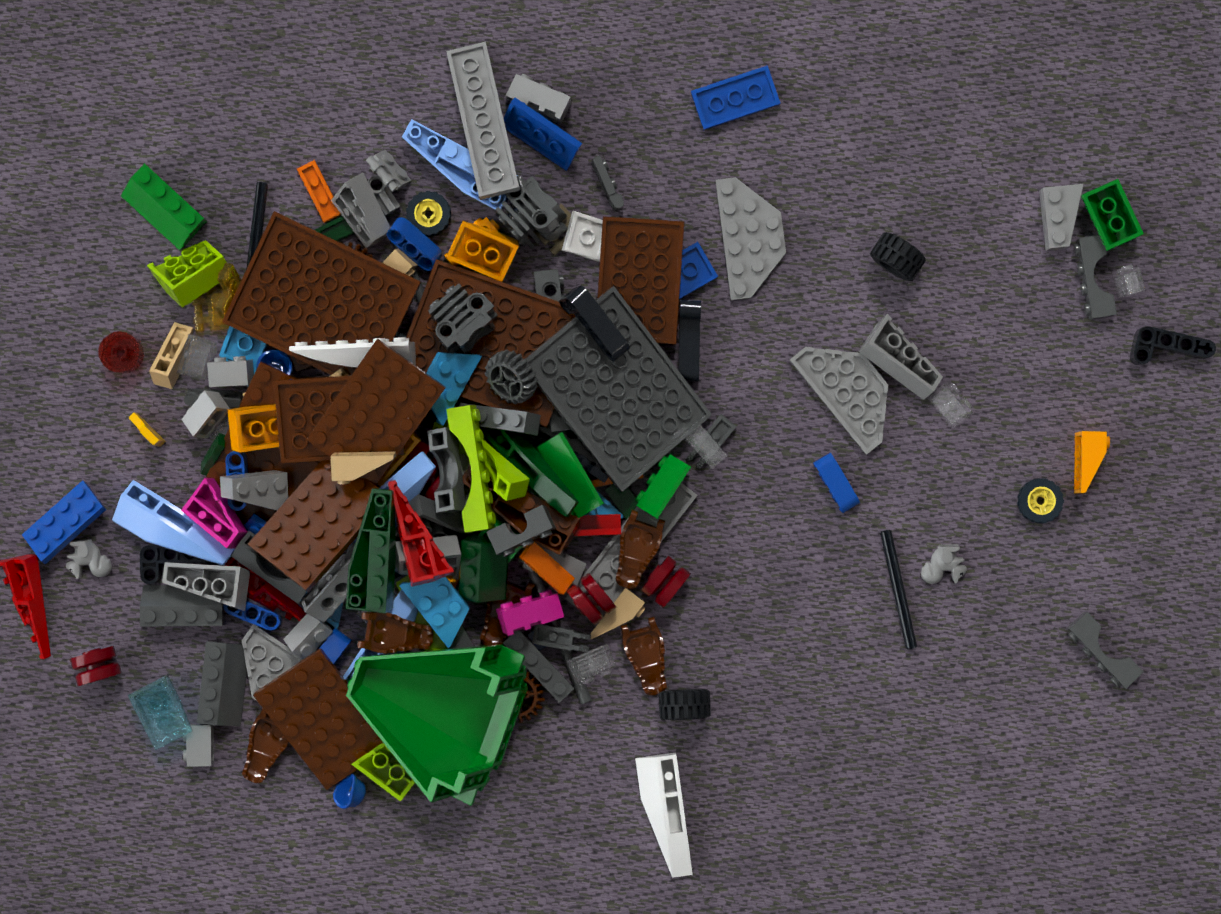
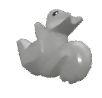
[66,539,112,579]
[921,544,967,584]

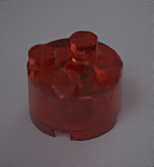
[98,331,144,374]

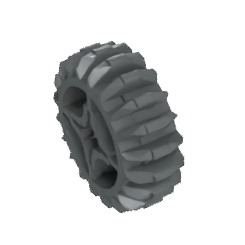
[485,349,538,405]

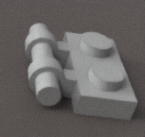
[366,150,411,192]

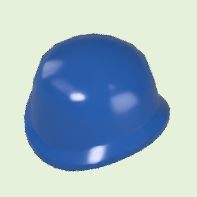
[256,349,292,375]
[333,774,366,809]

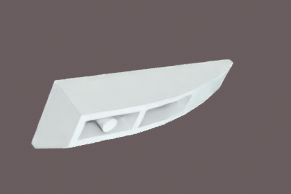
[289,337,416,367]
[635,752,693,878]

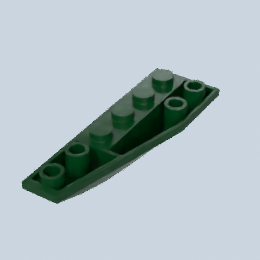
[484,428,579,517]
[346,488,396,613]

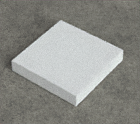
[562,211,603,262]

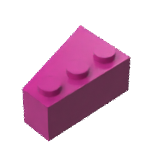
[181,478,247,549]
[496,590,564,636]

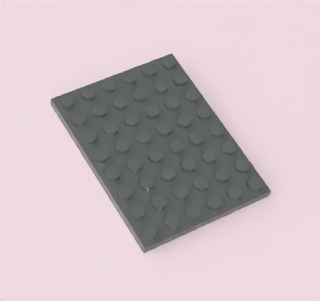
[525,286,712,492]

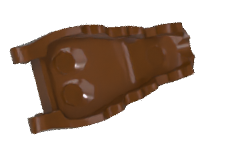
[615,510,665,589]
[480,573,535,646]
[357,612,434,654]
[621,617,667,695]
[242,708,289,783]

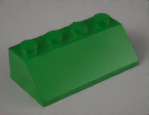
[121,163,207,251]
[535,432,604,518]

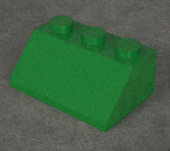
[1081,179,1144,251]
[635,454,691,519]

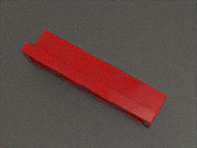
[574,514,621,536]

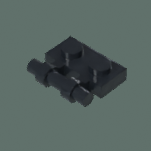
[574,451,608,483]

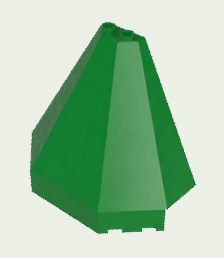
[346,644,528,806]

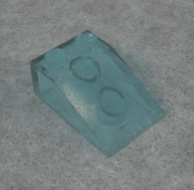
[127,675,193,750]

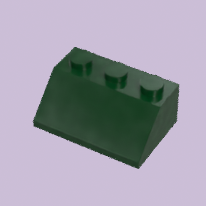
[459,534,508,603]

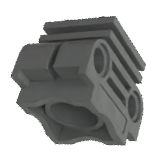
[496,175,568,249]
[428,284,498,354]

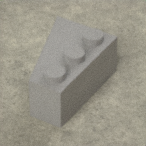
[331,173,390,249]
[395,535,461,580]

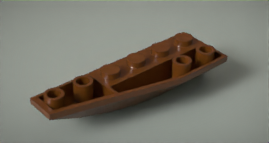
[463,465,581,555]

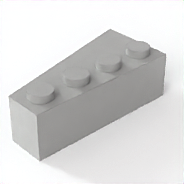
[859,314,943,400]
[162,562,250,611]

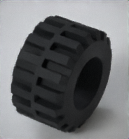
[870,232,926,281]
[659,689,711,720]

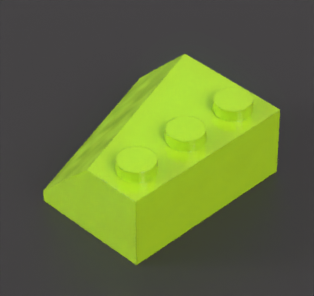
[147,240,232,307]
[352,743,415,802]

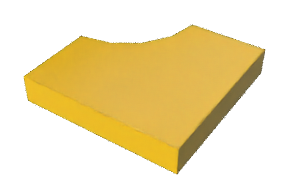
[129,412,166,447]

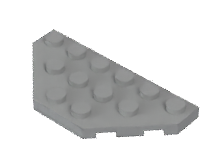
[715,177,786,301]
[789,347,888,455]
[242,624,303,701]

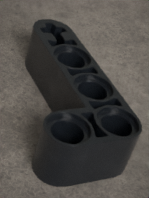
[559,286,630,362]
[678,300,701,381]
[1130,326,1216,365]
[140,545,210,584]

